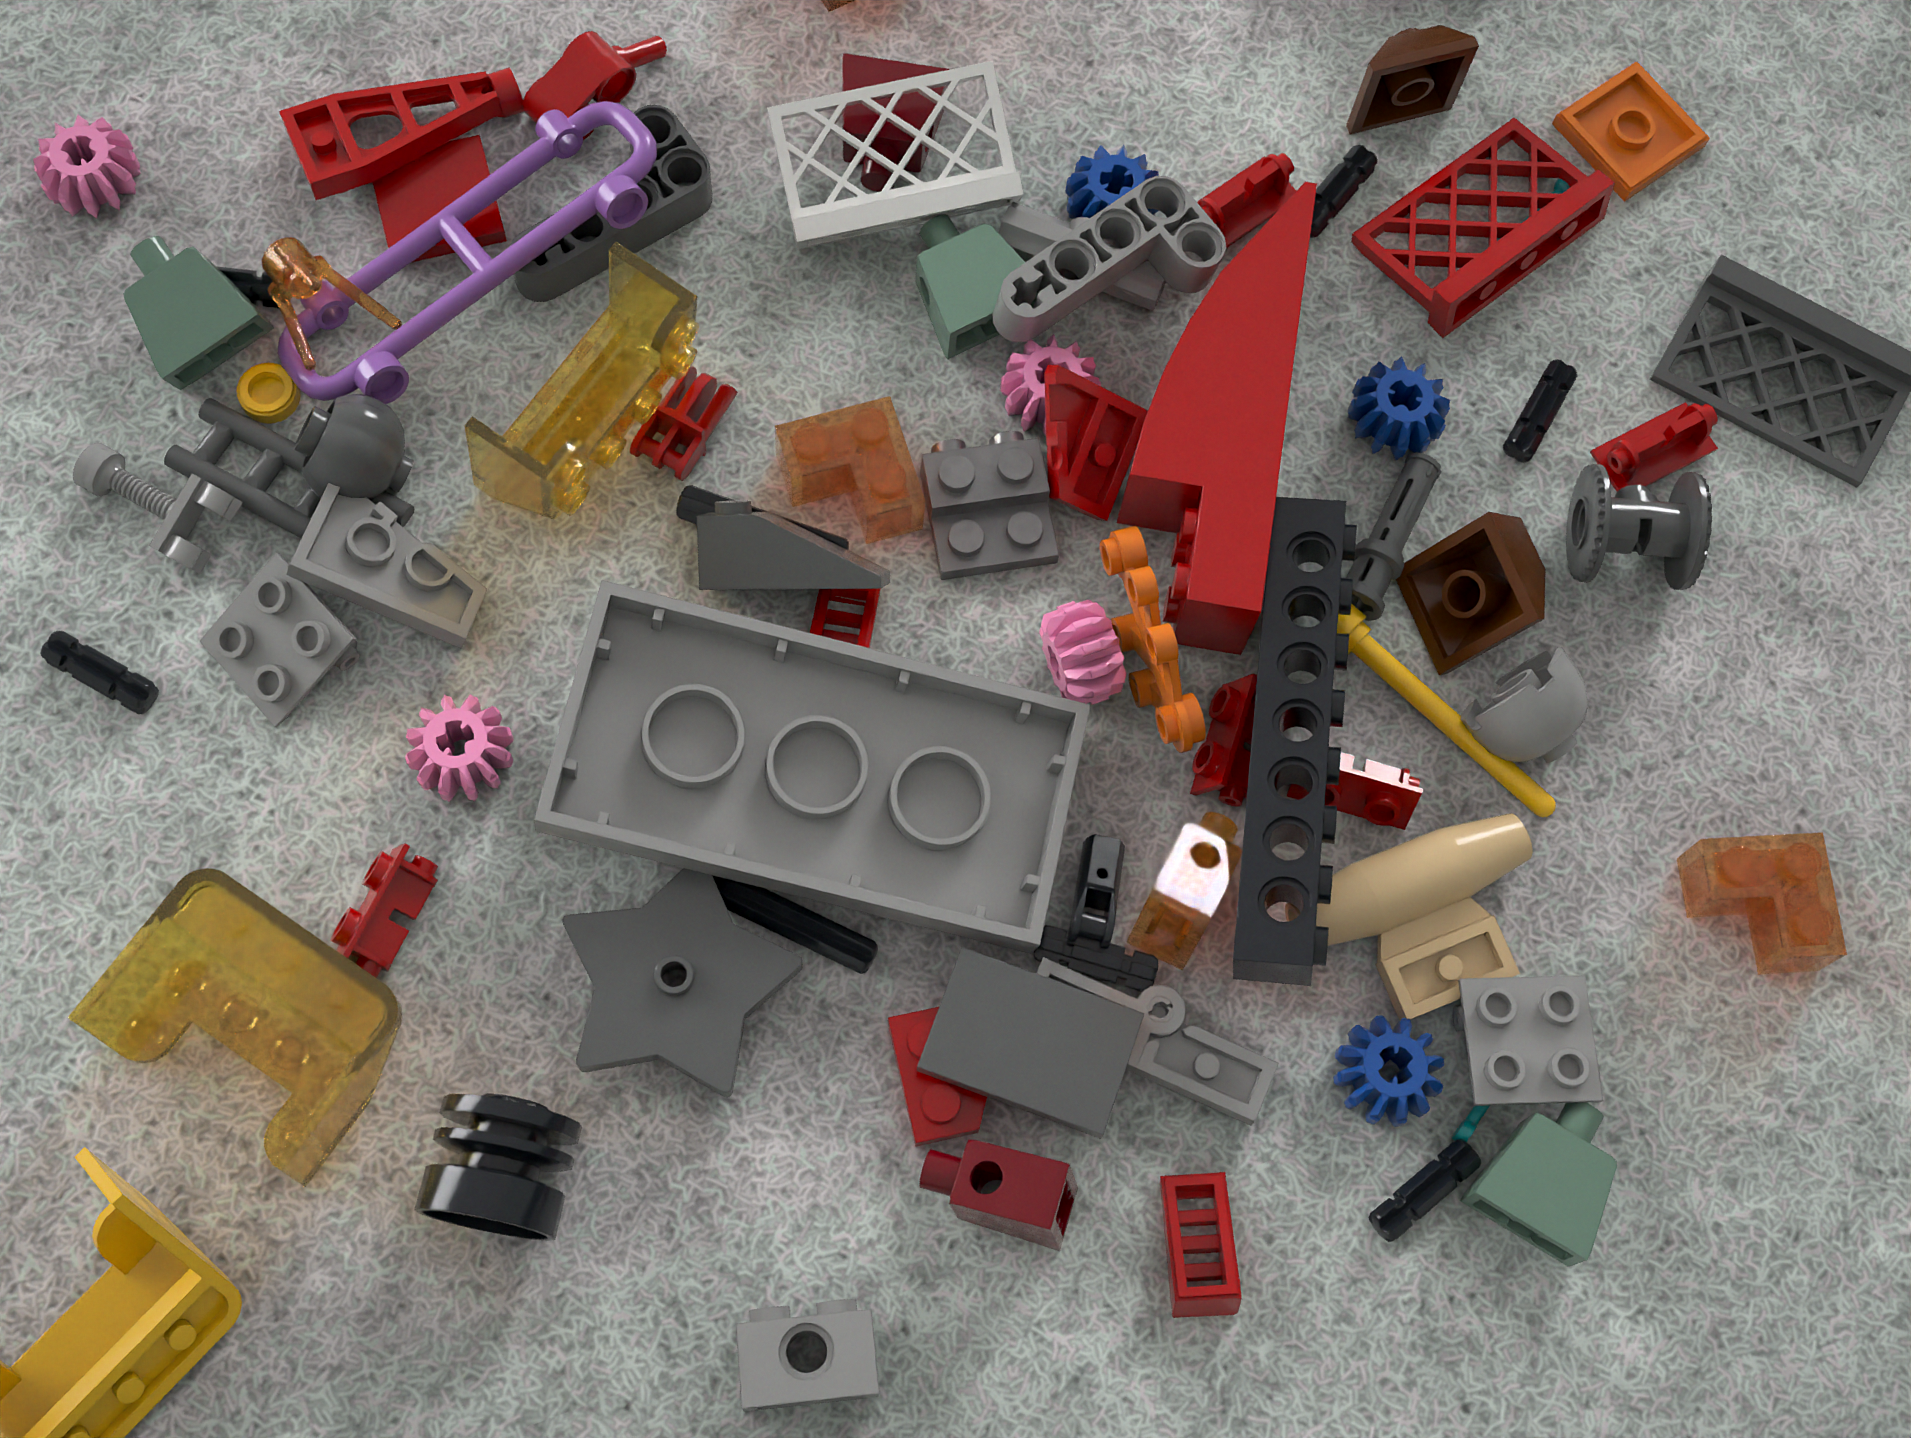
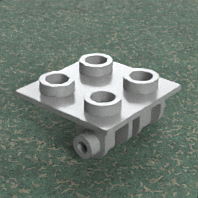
[200,552,360,727]
[1452,975,1604,1106]

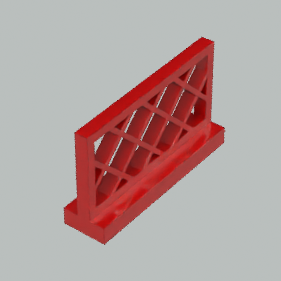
[1351,117,1615,338]

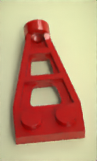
[279,67,524,201]

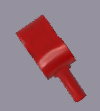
[522,31,667,140]

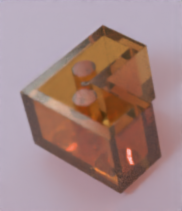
[775,396,925,544]
[1677,832,1847,975]

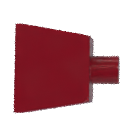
[842,53,949,192]
[919,1139,1078,1251]

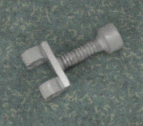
[73,442,243,574]

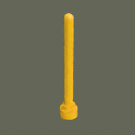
[1337,603,1556,817]

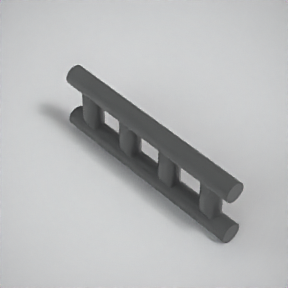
[164,398,415,539]

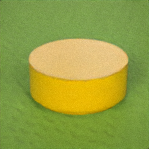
[236,363,300,424]

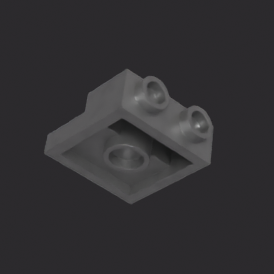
[920,431,1059,580]

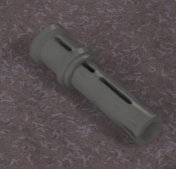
[1346,452,1442,621]

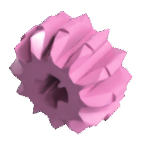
[33,115,141,219]
[1000,334,1101,436]
[1039,599,1126,705]
[405,694,514,802]

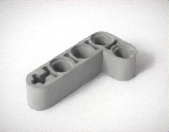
[992,176,1226,342]

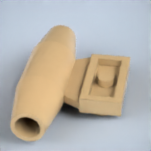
[1285,813,1533,1020]

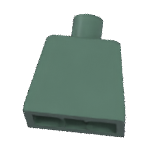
[915,214,1038,360]
[123,236,274,390]
[1460,1102,1617,1267]

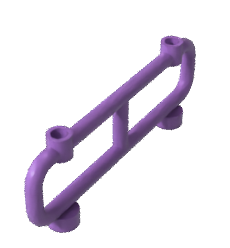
[277,101,657,404]

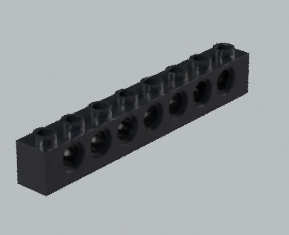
[1233,497,1357,986]

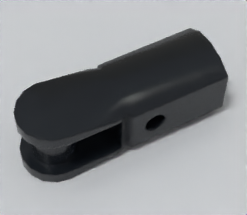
[1068,834,1125,949]

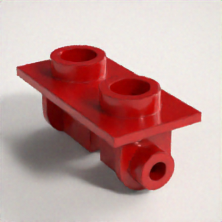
[1197,153,1296,248]
[1590,402,1718,492]
[1190,673,1257,807]
[1287,752,1423,830]
[330,843,438,980]

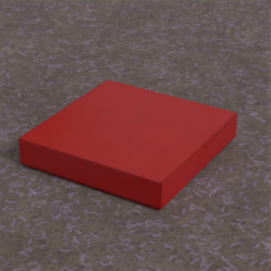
[372,135,507,263]

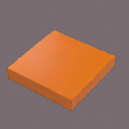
[1552,61,1710,202]

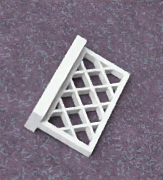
[767,61,1023,249]

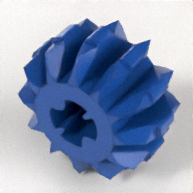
[1065,145,1159,219]
[1348,356,1450,461]
[1333,1015,1444,1127]

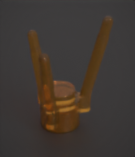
[261,237,402,371]

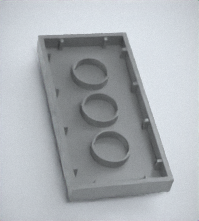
[534,580,1091,954]

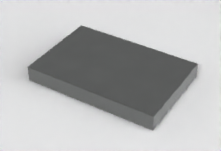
[916,947,1145,1139]

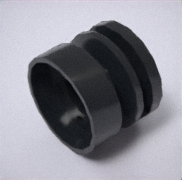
[415,1093,582,1241]

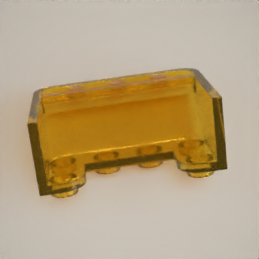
[464,241,699,519]
[67,868,402,1187]

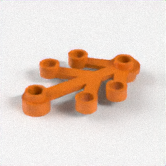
[1100,526,1206,753]

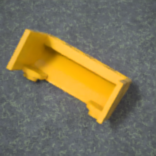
[0,1147,242,1438]

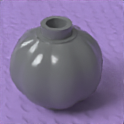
[294,394,414,502]

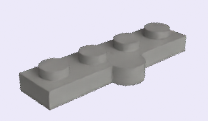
[1036,957,1279,1126]

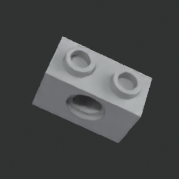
[735,1299,879,1412]

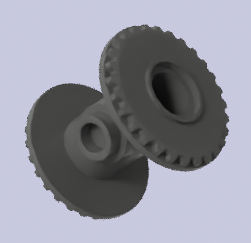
[1566,464,1712,590]

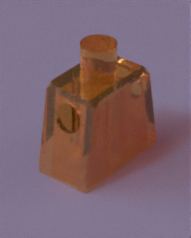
[1126,812,1242,971]

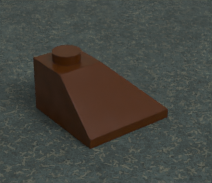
[1346,25,1479,135]
[1396,512,1546,675]

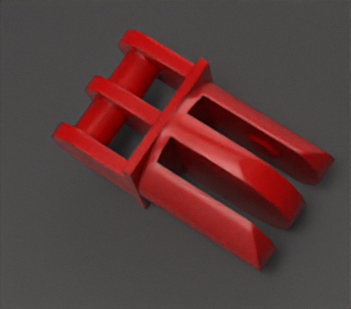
[629,363,738,481]

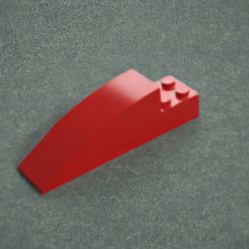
[1116,181,1317,655]

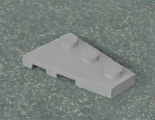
[286,483,487,649]

